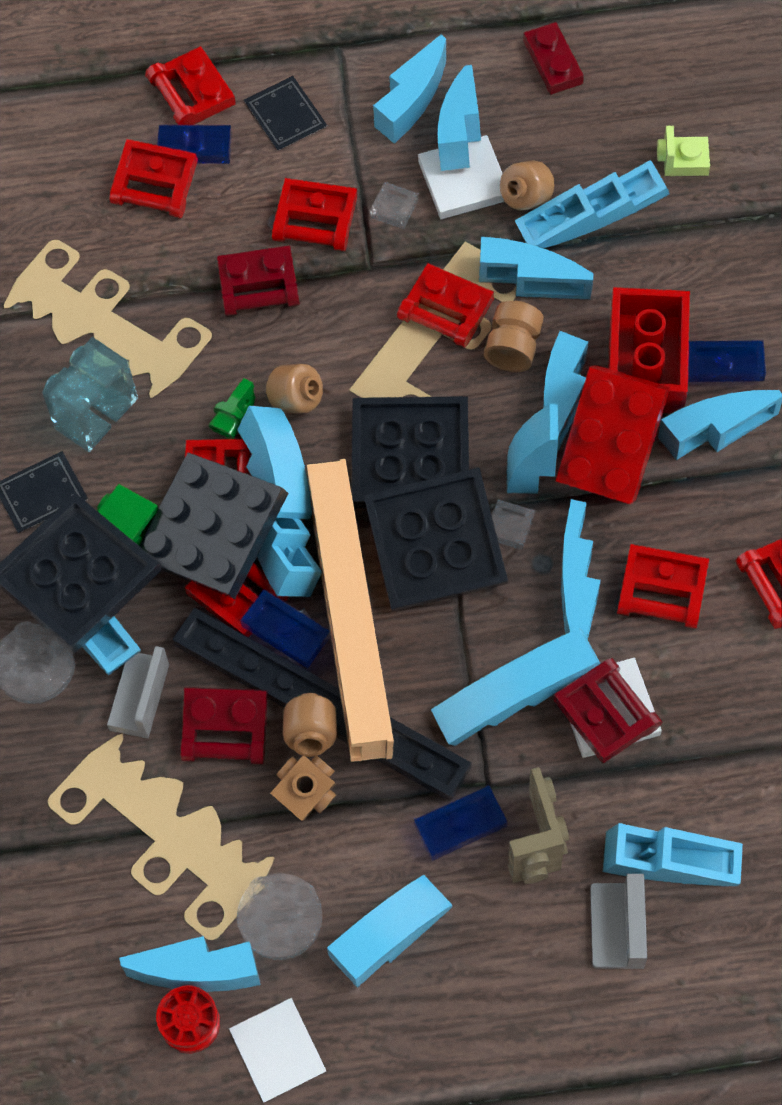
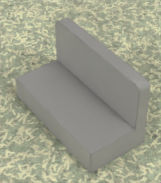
[107,646,169,738]
[590,874,647,969]

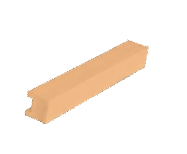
[307,459,394,762]

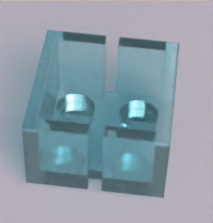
[42,337,138,453]

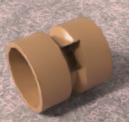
[484,301,544,372]

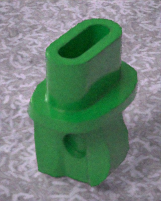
[208,378,256,439]

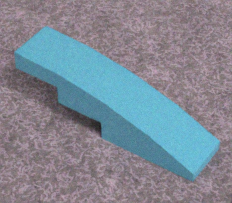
[515,160,670,249]
[561,499,600,640]
[431,628,601,746]

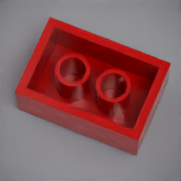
[608,287,690,414]
[556,365,670,504]

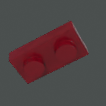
[523,22,584,95]

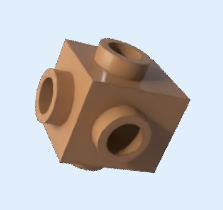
[270,755,336,821]

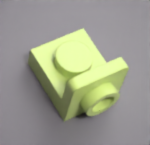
[657,126,710,176]

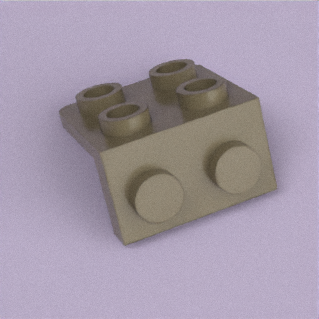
[508,767,569,884]

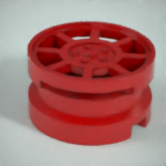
[156,985,220,1054]

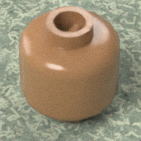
[500,160,555,211]
[266,364,323,414]
[283,693,337,757]

